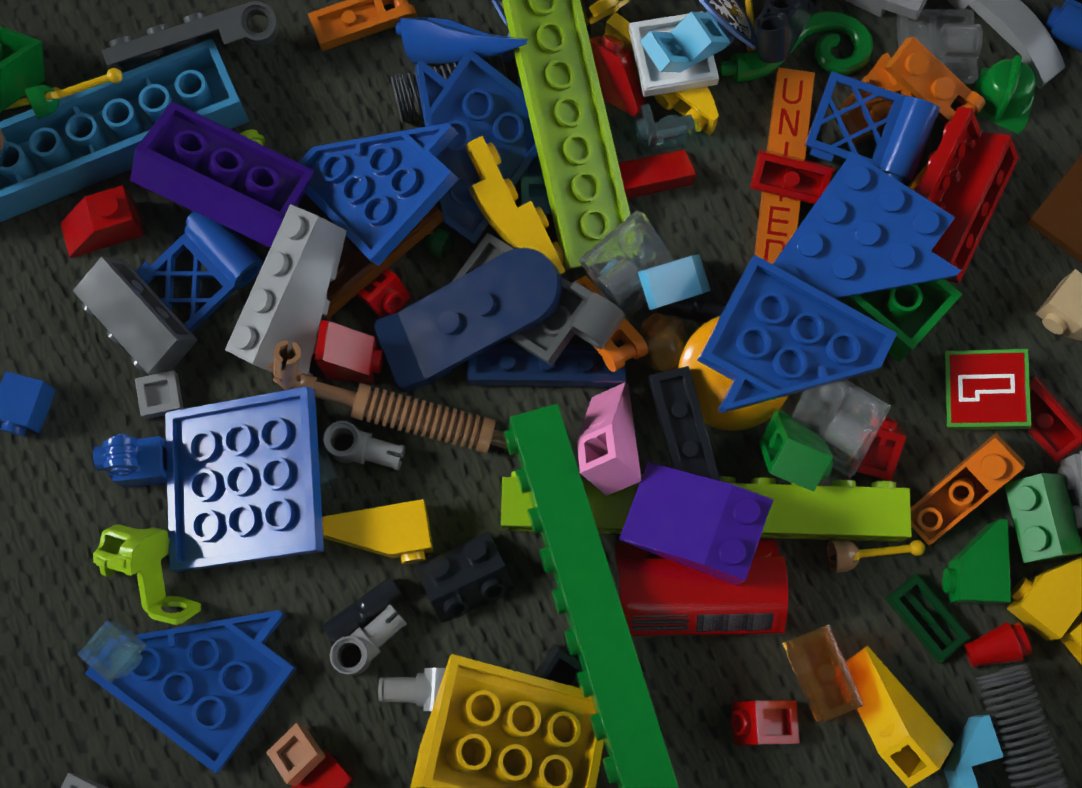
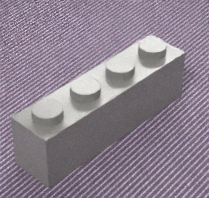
[225,204,347,376]

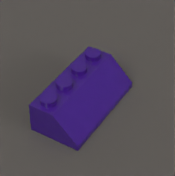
[130,101,314,248]

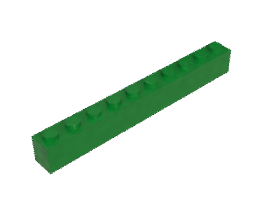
[504,403,679,788]

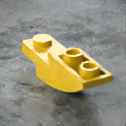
[605,12,719,136]
[465,136,566,274]

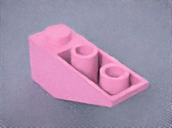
[577,382,642,496]

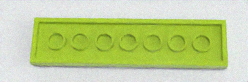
[502,0,640,270]

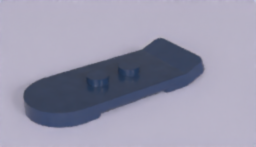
[374,248,562,392]

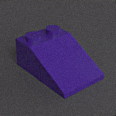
[619,462,773,586]

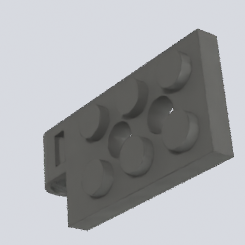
[101,1,278,73]
[452,233,626,366]

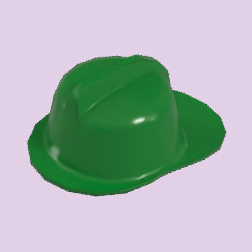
[974,55,1036,134]

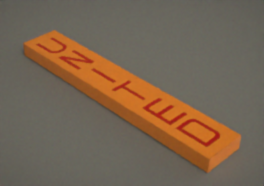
[754,67,815,264]

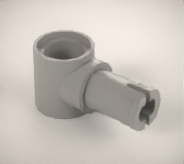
[323,421,405,470]
[330,604,407,676]
[378,668,446,711]

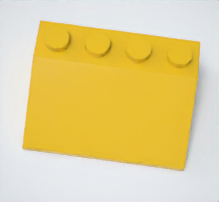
[410,654,604,788]

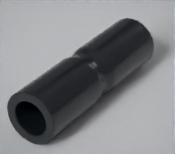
[657,297,726,323]
[322,576,403,643]

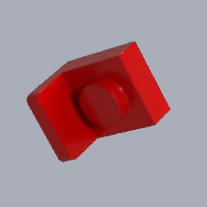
[356,268,411,319]
[851,415,907,481]
[730,700,800,745]

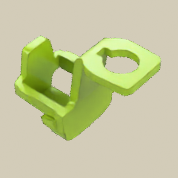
[93,524,201,625]

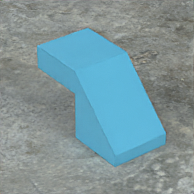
[640,11,731,73]
[638,254,711,310]
[944,715,1004,788]

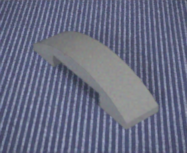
[947,0,1065,89]

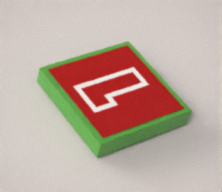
[945,349,1031,430]

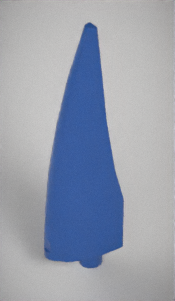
[396,17,528,64]

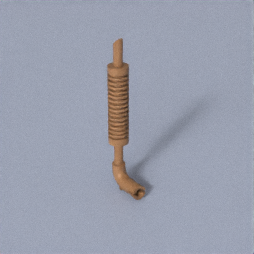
[269,340,508,454]

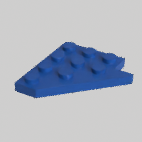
[415,49,538,244]
[298,123,459,266]
[773,151,961,299]
[697,254,897,413]
[85,610,297,774]

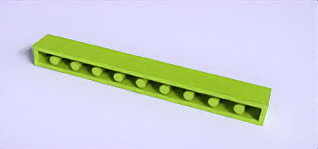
[501,471,912,542]

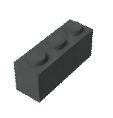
[73,257,198,374]

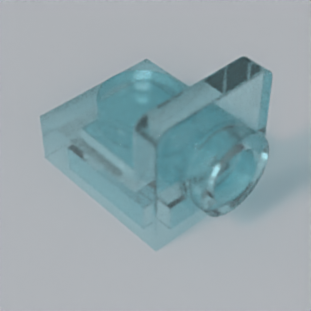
[635,104,695,152]

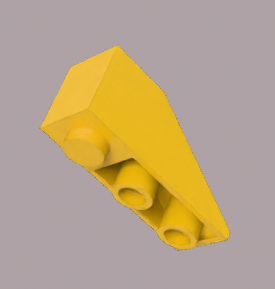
[837,646,954,788]

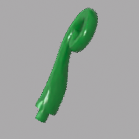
[718,11,873,83]

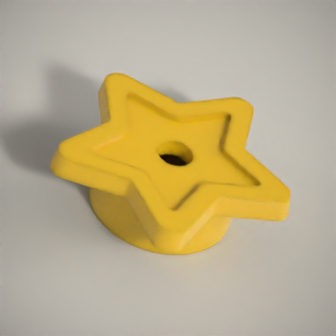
[588,0,630,25]

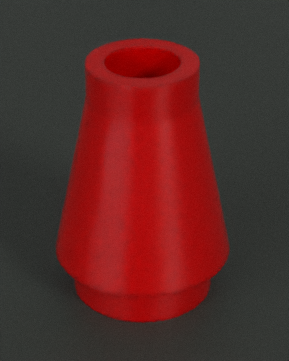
[964,621,1032,668]

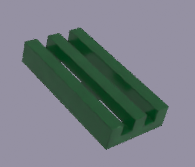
[884,573,972,664]

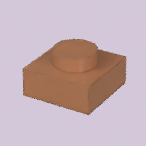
[266,723,326,787]

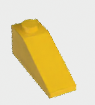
[322,499,434,564]
[1007,555,1082,641]

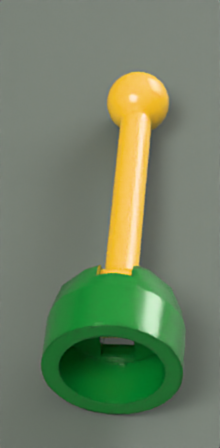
[25,68,123,119]

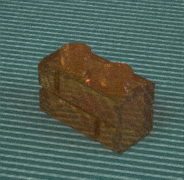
[782,625,864,721]

